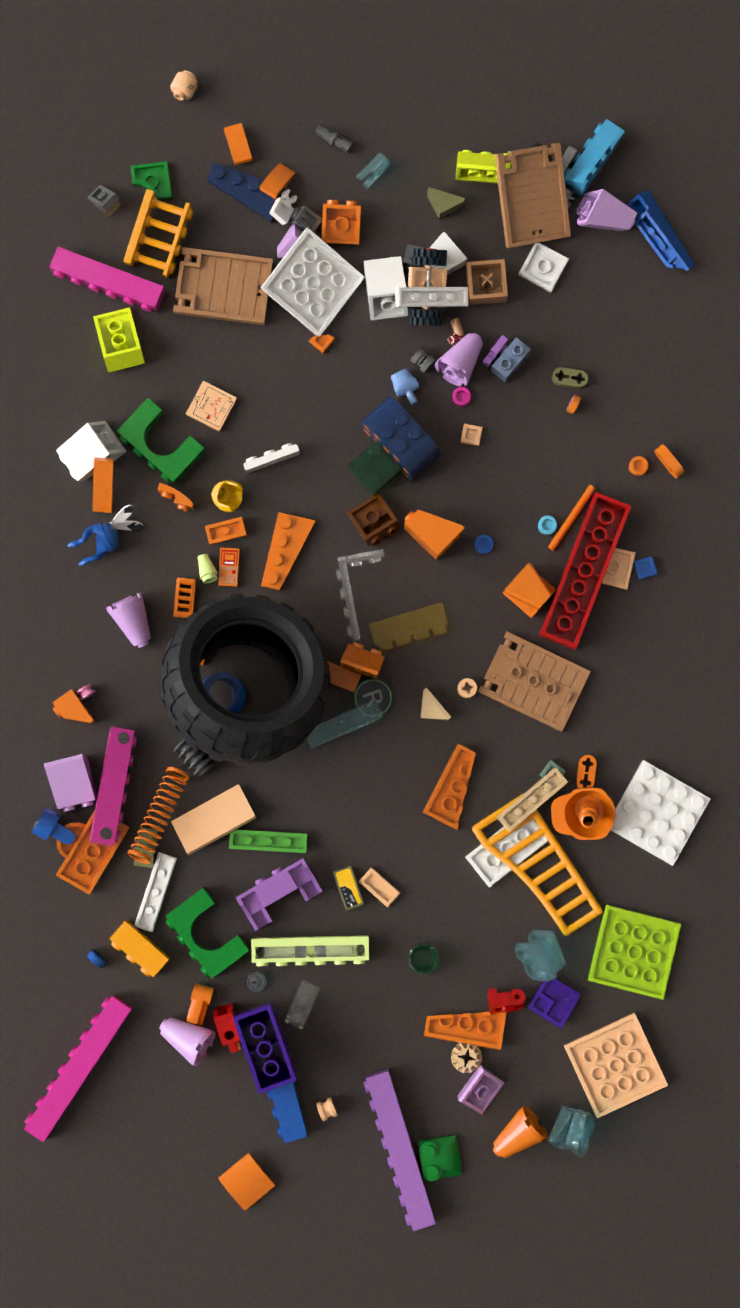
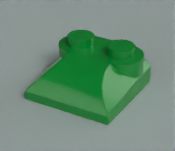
[418,1134,462,1181]

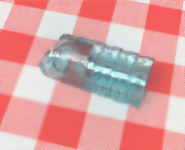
[357,153,391,189]

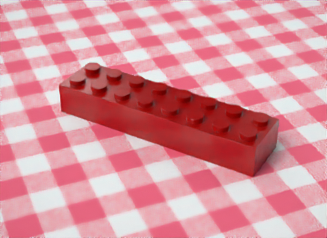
[539,492,631,650]

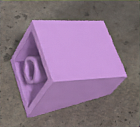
[44,754,97,812]

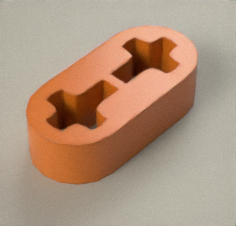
[654,444,684,478]
[576,755,597,788]

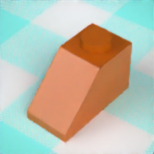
[52,689,96,724]

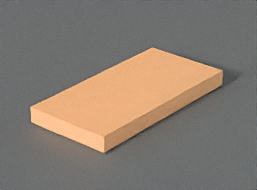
[171,784,257,855]

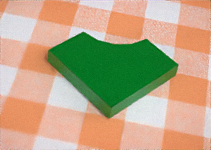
[131,161,173,201]

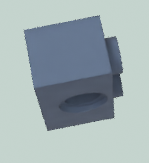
[491,337,531,383]

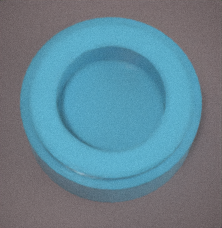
[538,515,557,535]

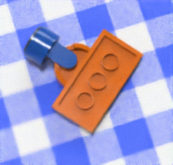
[31,807,130,895]

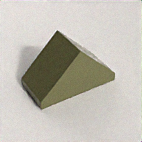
[427,187,465,219]

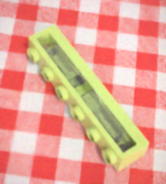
[251,935,369,966]

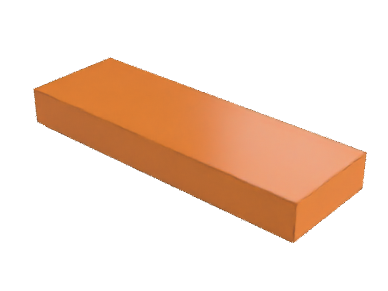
[92,457,114,513]

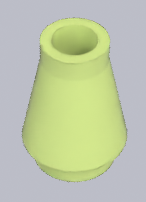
[197,554,218,584]

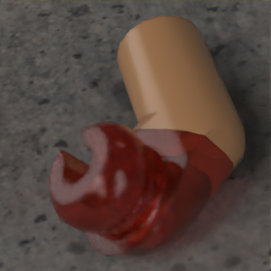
[448,318,465,346]

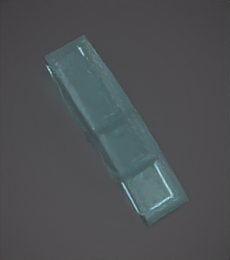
[306,700,383,749]

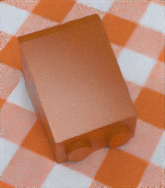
[404,510,465,560]

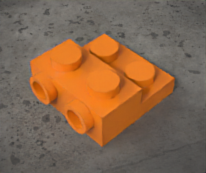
[322,200,361,245]

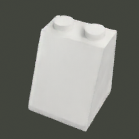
[364,256,408,320]
[56,421,127,481]

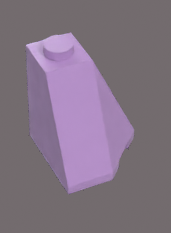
[577,189,637,231]

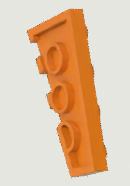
[261,512,316,591]
[423,744,476,830]
[423,1012,507,1050]

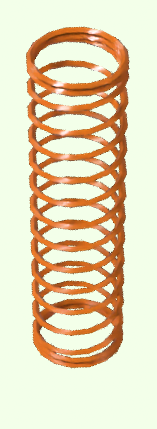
[128,767,190,864]

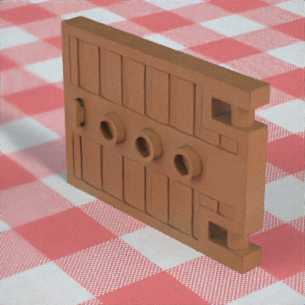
[494,143,571,248]
[173,247,273,326]
[478,631,591,732]

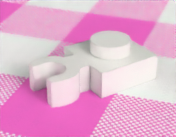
[270,189,297,225]

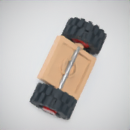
[408,248,447,326]

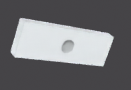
[243,443,300,474]

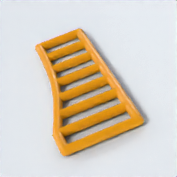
[472,793,603,936]

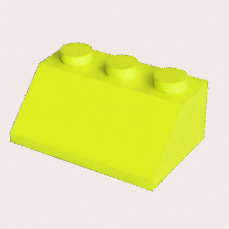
[455,150,510,183]

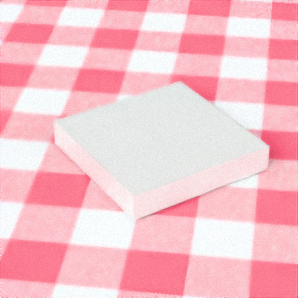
[518,242,569,293]

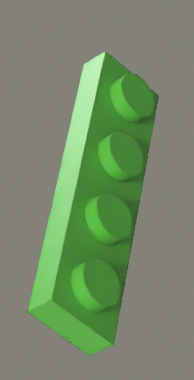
[229,830,308,853]

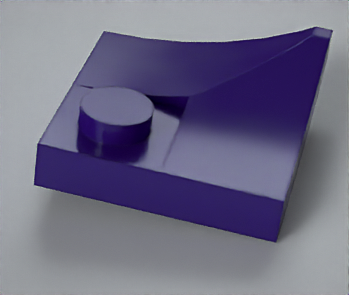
[528,974,582,1028]

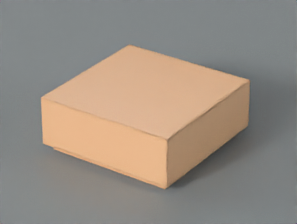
[460,424,483,447]

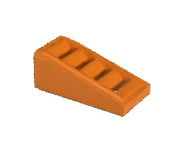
[173,578,197,618]

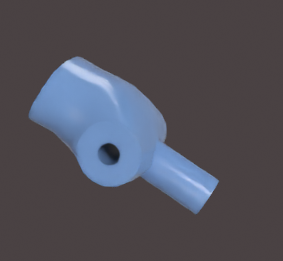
[391,368,419,405]

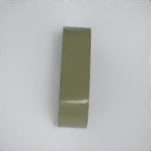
[552,367,588,389]

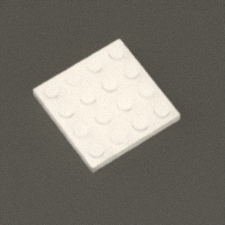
[261,228,365,337]
[611,760,710,866]

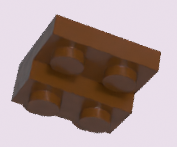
[347,493,400,547]

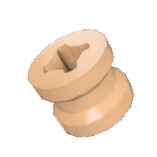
[457,678,477,698]
[316,1097,338,1122]

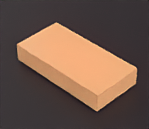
[359,867,400,907]

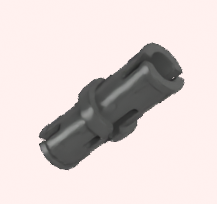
[315,124,353,153]

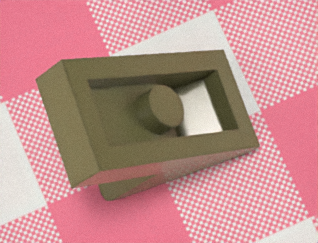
[134,827,159,868]

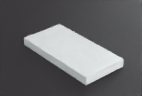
[465,819,548,888]

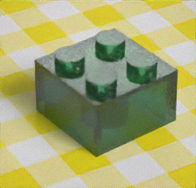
[348,440,402,496]

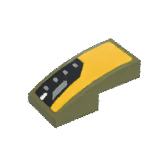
[333,866,364,912]

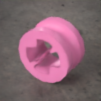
[76,684,96,701]

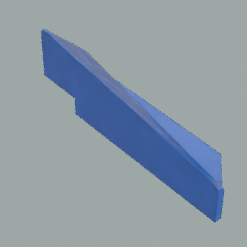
[626,190,695,271]

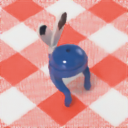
[67,505,143,566]

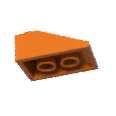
[340,642,385,679]

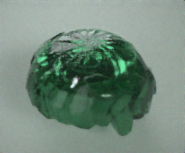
[408,943,440,975]

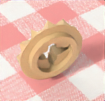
[451,1043,482,1073]

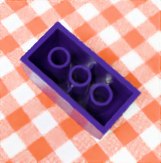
[233,1002,298,1094]

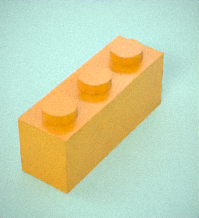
[110,920,170,977]

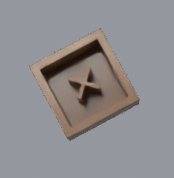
[466,259,508,305]

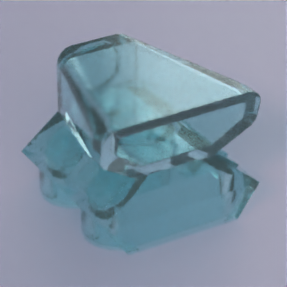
[515,930,566,981]
[547,1106,596,1157]

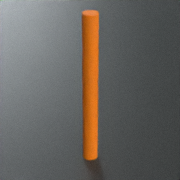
[548,485,596,551]

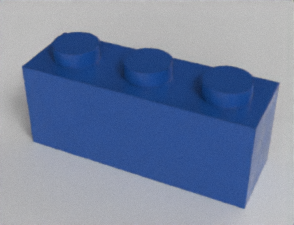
[267,1082,308,1143]

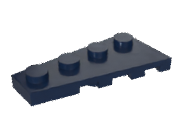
[207,162,284,223]

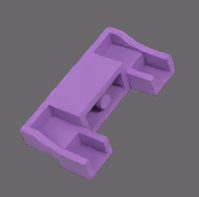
[236,858,323,931]

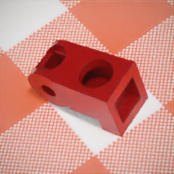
[487,988,526,1014]

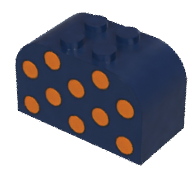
[361,396,440,483]

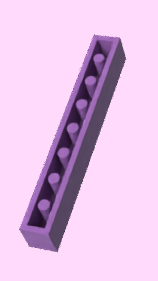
[363,1069,436,1231]

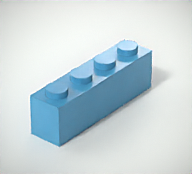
[564,119,625,197]

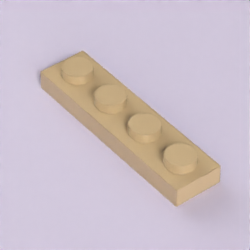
[497,767,568,832]

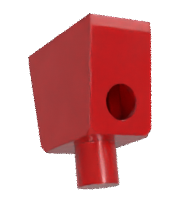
[213,1002,241,1053]

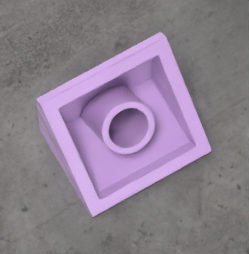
[457,1064,504,1115]

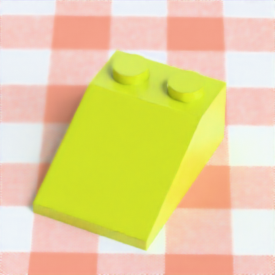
[93,307,145,373]

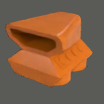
[503,562,556,618]

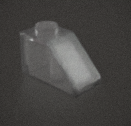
[284,980,320,1029]

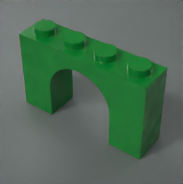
[117,398,206,485]
[166,887,250,979]

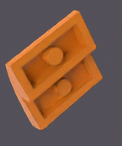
[218,1153,275,1211]

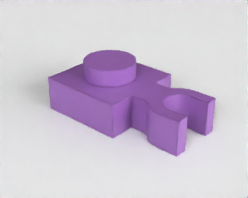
[482,335,508,368]

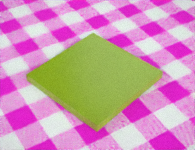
[587,904,682,1000]

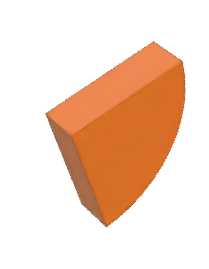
[309,335,335,354]

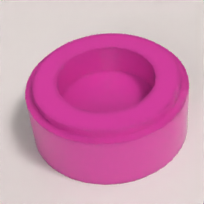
[452,387,471,407]

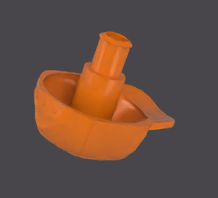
[551,787,617,840]

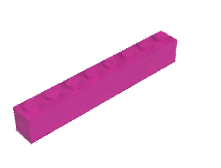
[24,994,133,1142]

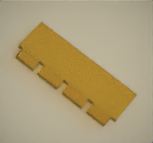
[369,602,448,652]

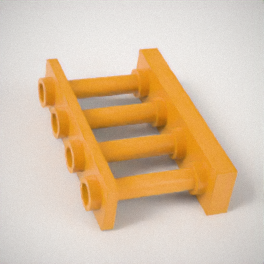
[123,189,193,278]

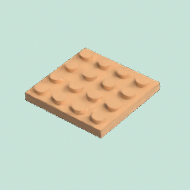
[564,1013,668,1118]

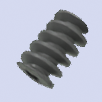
[174,738,215,777]

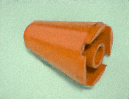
[493,1106,548,1158]

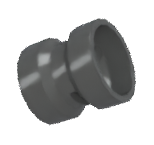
[410,347,437,374]

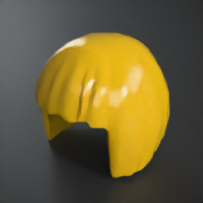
[211,480,243,512]

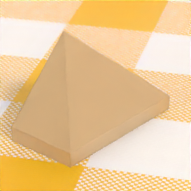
[421,687,451,720]

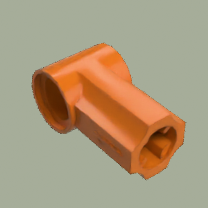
[186,983,214,1025]

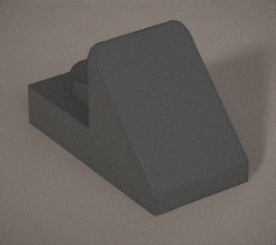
[87,185,121,217]

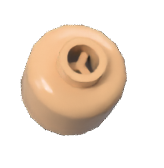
[170,70,198,100]

